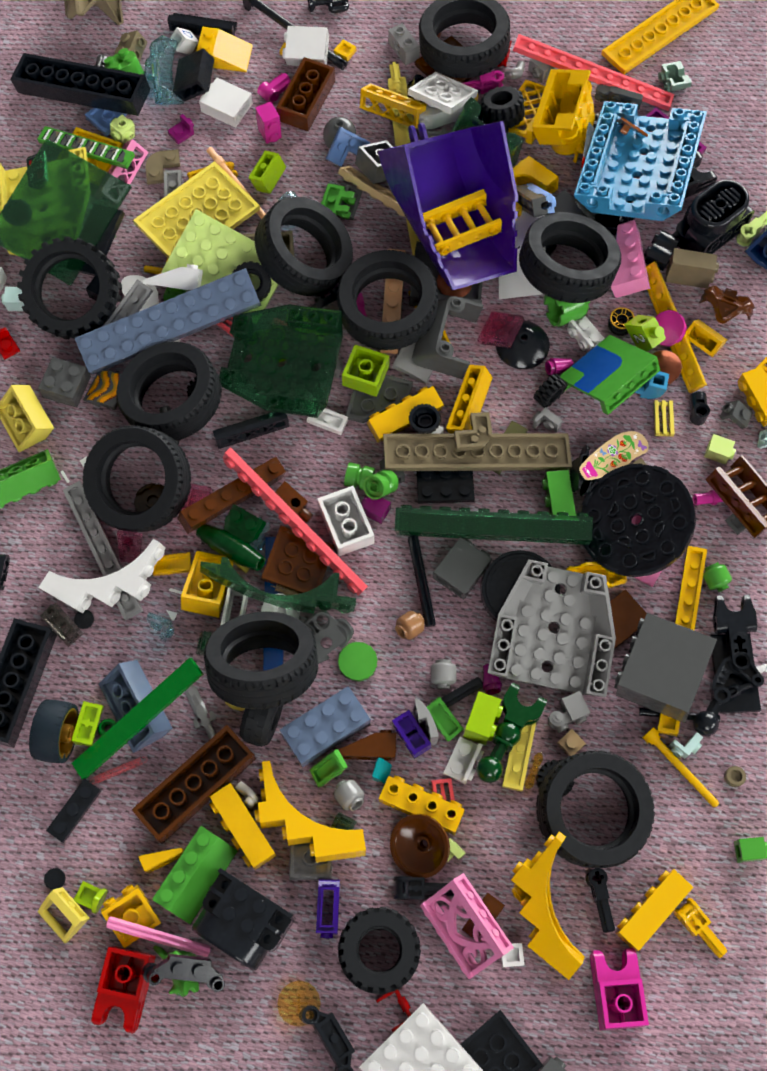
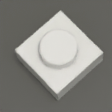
[501,943,525,968]

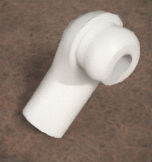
[235,781,258,808]

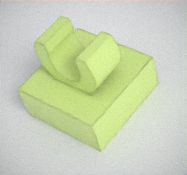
[447,838,466,862]

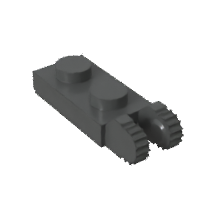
[595,85,643,110]

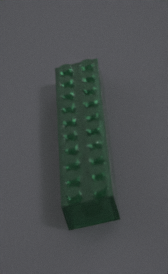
[395,505,593,545]

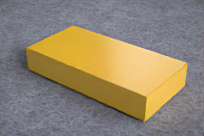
[153,552,192,576]

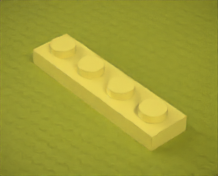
[502,723,536,792]

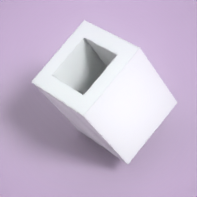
[169,27,199,55]

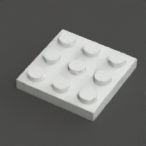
[408,72,478,114]

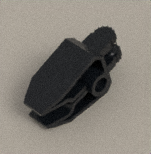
[570,445,597,497]

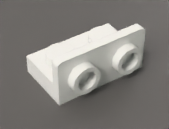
[567,316,605,353]
[443,737,484,784]

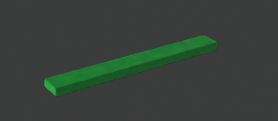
[71,658,204,780]

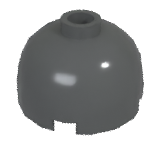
[323,117,356,148]

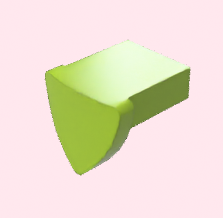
[74,881,108,914]

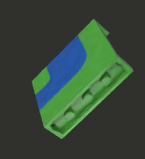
[560,335,660,415]

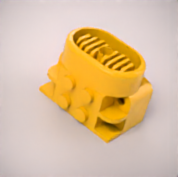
[532,69,595,155]

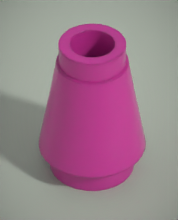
[545,358,574,375]

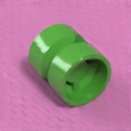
[344,462,375,490]
[363,470,399,500]

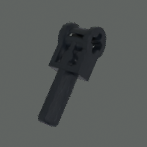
[586,868,615,933]
[393,876,455,900]

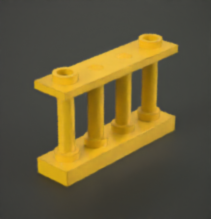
[423,189,502,256]

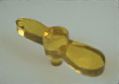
[524,752,543,789]

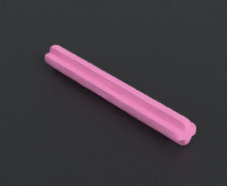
[106,916,211,957]

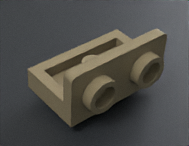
[114,30,147,62]

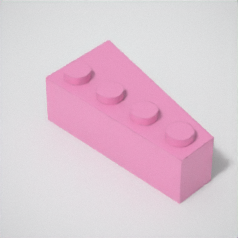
[611,220,650,298]

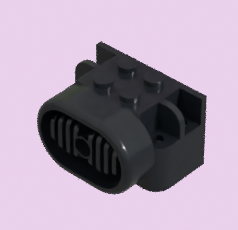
[672,180,755,254]
[192,868,296,971]

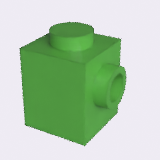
[734,837,767,863]

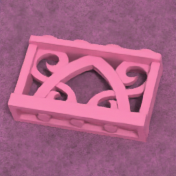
[420,873,514,979]

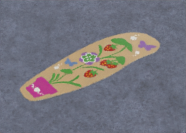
[579,431,648,480]

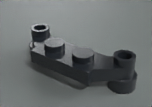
[142,954,225,992]
[299,1005,355,1071]

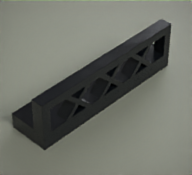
[167,13,237,36]
[213,409,289,449]

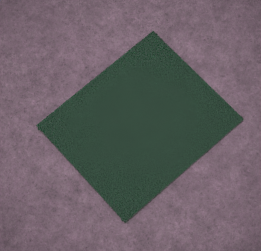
[0,139,132,286]

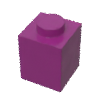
[361,496,391,524]

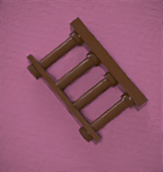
[705,455,767,538]

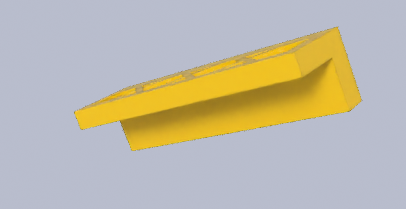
[360,83,427,129]

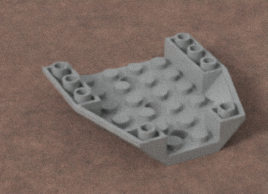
[487,560,616,697]

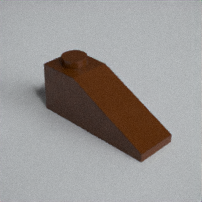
[338,730,396,761]

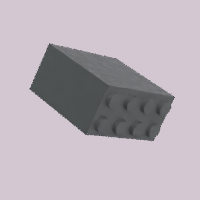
[614,613,717,723]

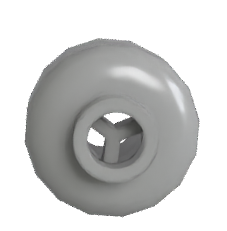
[431,659,457,689]
[334,780,365,811]

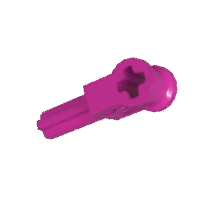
[463,70,504,94]

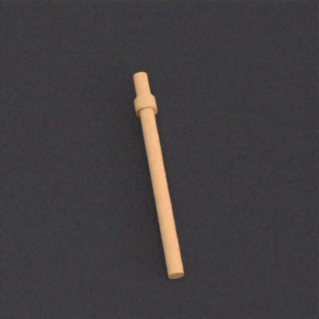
[206,147,266,219]

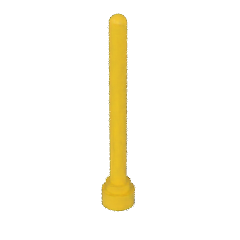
[642,727,719,807]

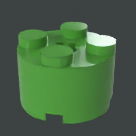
[104,48,144,75]

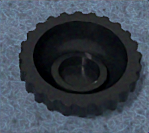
[409,404,441,434]

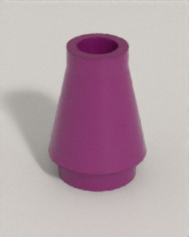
[483,664,502,695]

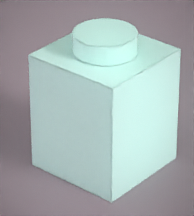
[1,287,24,312]

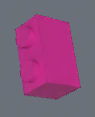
[255,101,282,144]

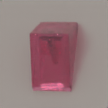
[117,530,143,563]

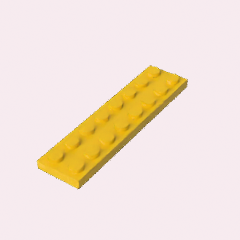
[601,0,719,75]

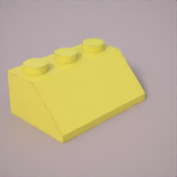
[0,385,54,452]

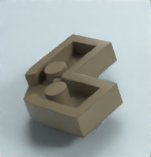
[146,149,181,185]
[454,412,492,451]

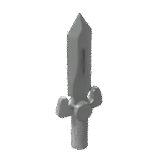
[185,685,217,740]

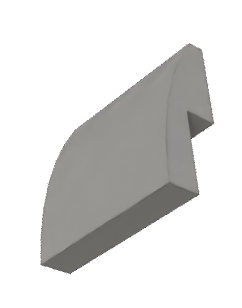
[393,342,433,384]
[414,698,439,745]

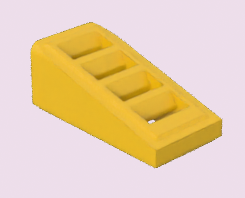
[138,848,184,873]

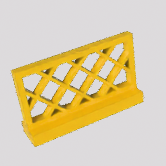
[508,80,545,145]

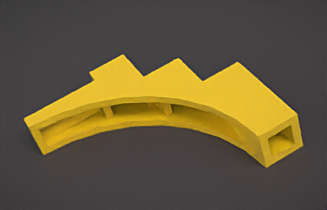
[254,761,366,863]
[511,832,585,980]

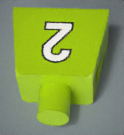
[624,315,666,351]

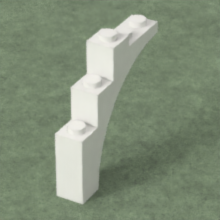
[38,539,166,613]

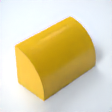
[686,319,728,357]

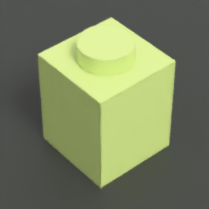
[704,434,736,465]

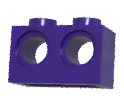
[392,710,431,759]

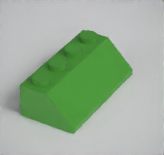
[0,449,61,509]
[152,826,238,925]

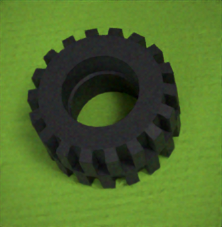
[480,86,525,130]

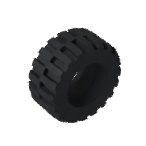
[338,907,421,994]

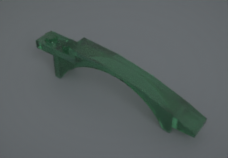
[200,557,356,614]

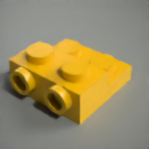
[101,884,161,948]

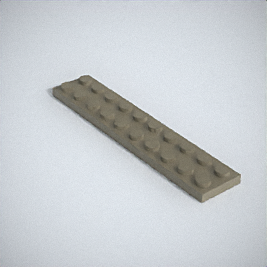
[383,433,572,471]

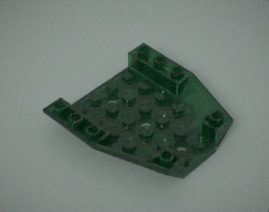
[219,304,343,418]

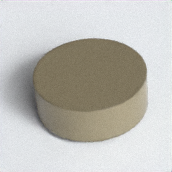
[724,766,746,787]

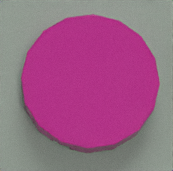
[655,310,687,347]

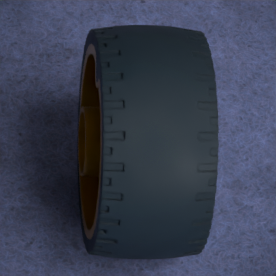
[29,700,79,763]

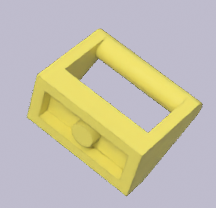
[37,887,90,943]

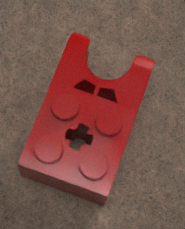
[91,946,156,1034]

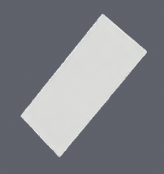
[499,211,546,299]

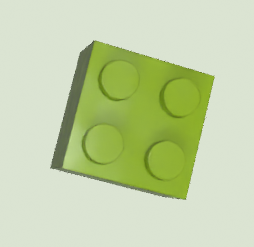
[342,344,390,397]
[463,691,503,746]

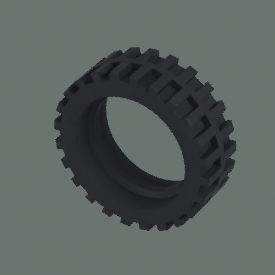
[17,237,122,340]

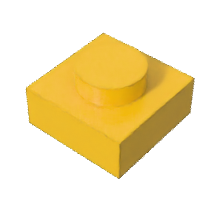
[334,39,357,62]

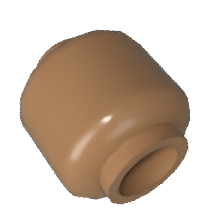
[395,611,425,640]

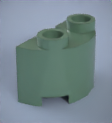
[658,61,692,92]

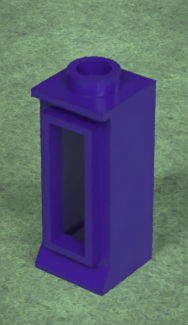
[316,879,340,939]

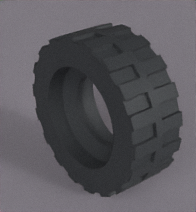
[233,261,271,302]

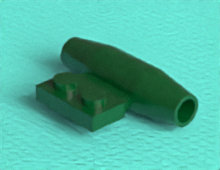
[196,504,266,571]

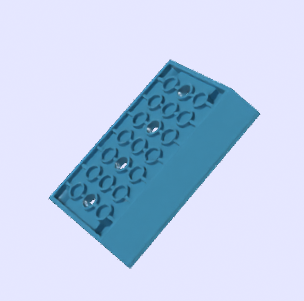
[574,101,707,221]

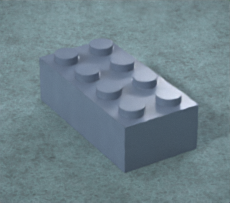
[279,686,371,768]

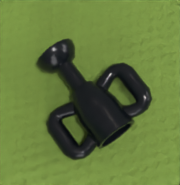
[307,0,349,13]

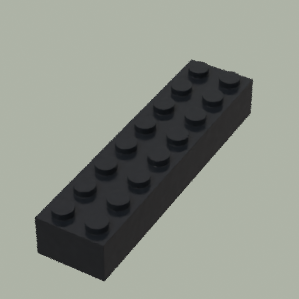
[10,53,151,116]

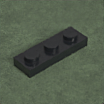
[46,779,101,843]

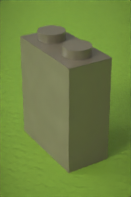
[665,248,719,289]

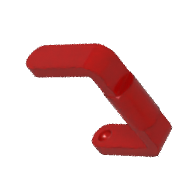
[376,990,412,1032]

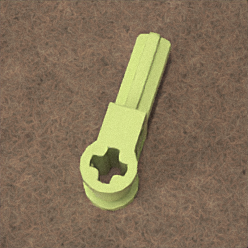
[736,211,767,246]

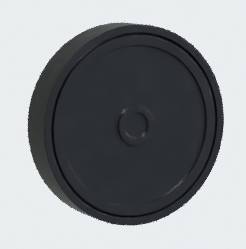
[480,550,560,622]

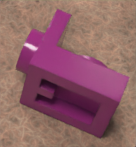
[167,114,194,145]

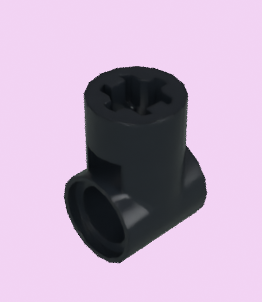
[690,392,710,426]

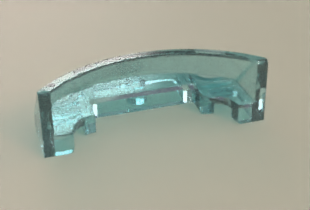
[144,35,184,106]

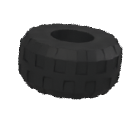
[239,705,283,747]

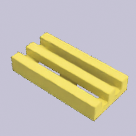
[653,400,675,437]

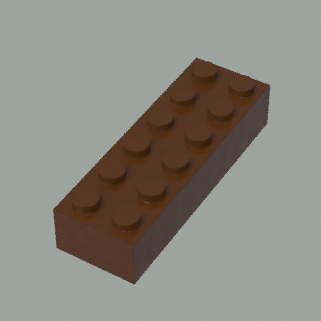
[132,725,256,844]

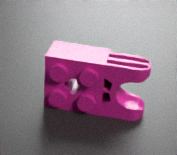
[590,948,649,1031]

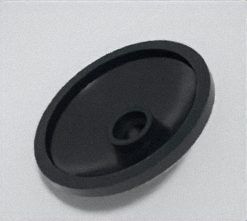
[496,321,550,369]

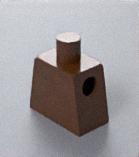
[275,481,313,524]

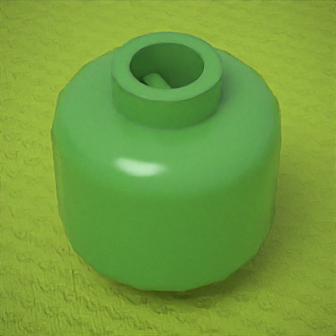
[703,562,732,593]

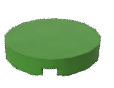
[338,642,378,682]

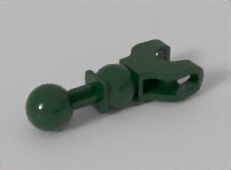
[476,682,547,783]

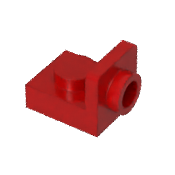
[0,327,20,360]

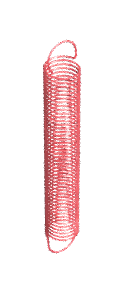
[90,757,147,784]

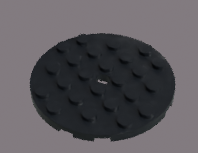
[579,463,696,577]

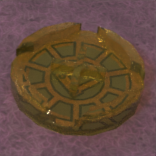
[277,981,321,1027]

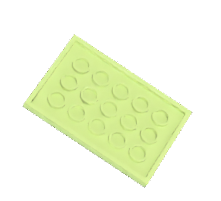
[161,209,278,325]

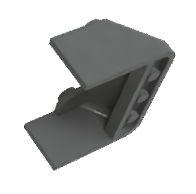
[412,296,484,379]

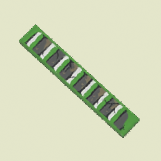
[37,126,135,169]

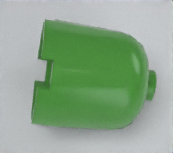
[544,295,590,327]

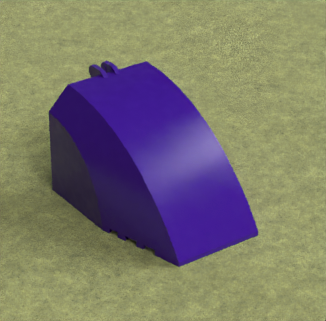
[378,121,518,290]

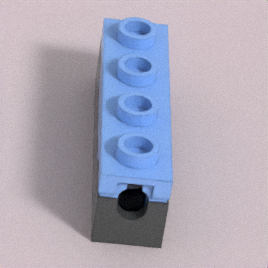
[516,183,556,217]

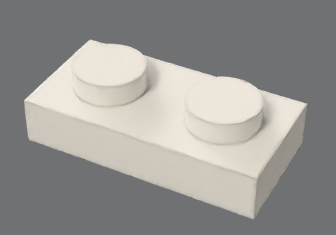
[307,404,348,435]

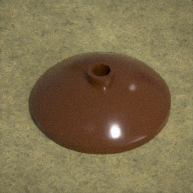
[390,814,450,878]

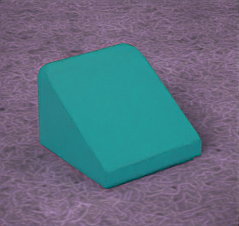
[372,757,392,784]

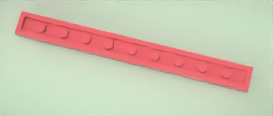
[513,34,675,111]
[223,447,368,596]

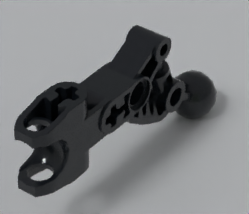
[693,595,764,736]

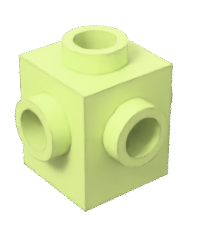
[110,114,135,145]

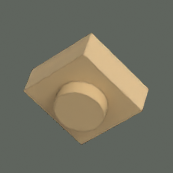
[557,729,586,756]

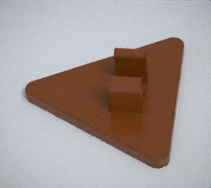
[616,117,648,137]

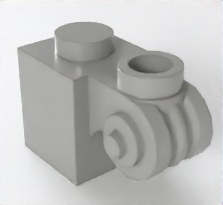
[548,691,591,733]

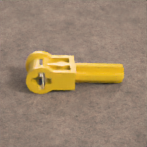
[673,897,727,958]

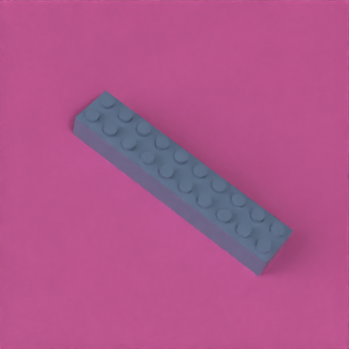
[74,268,262,375]

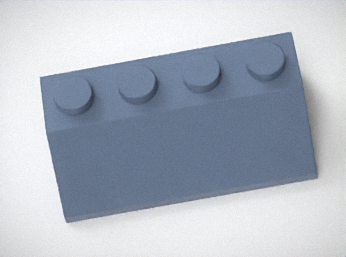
[99,660,172,753]

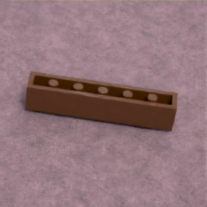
[177,457,286,534]

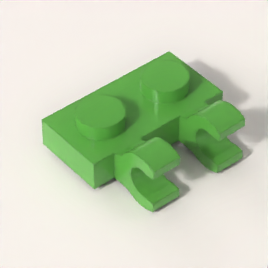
[321,184,356,219]

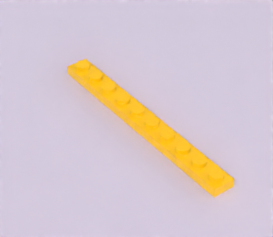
[657,546,707,736]

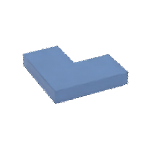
[325,127,370,167]

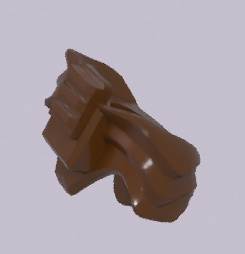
[699,286,755,324]

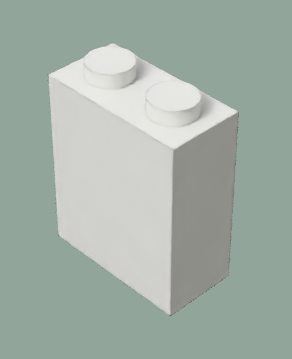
[282,26,329,66]
[199,78,253,128]

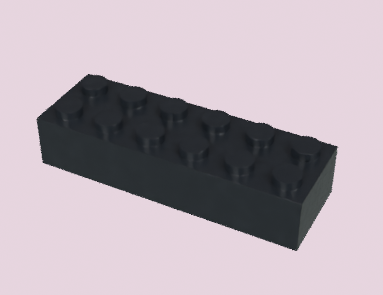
[0,618,57,748]

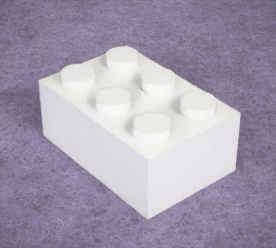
[317,486,374,556]

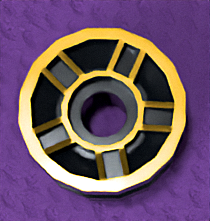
[608,307,635,336]

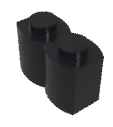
[644,230,681,271]

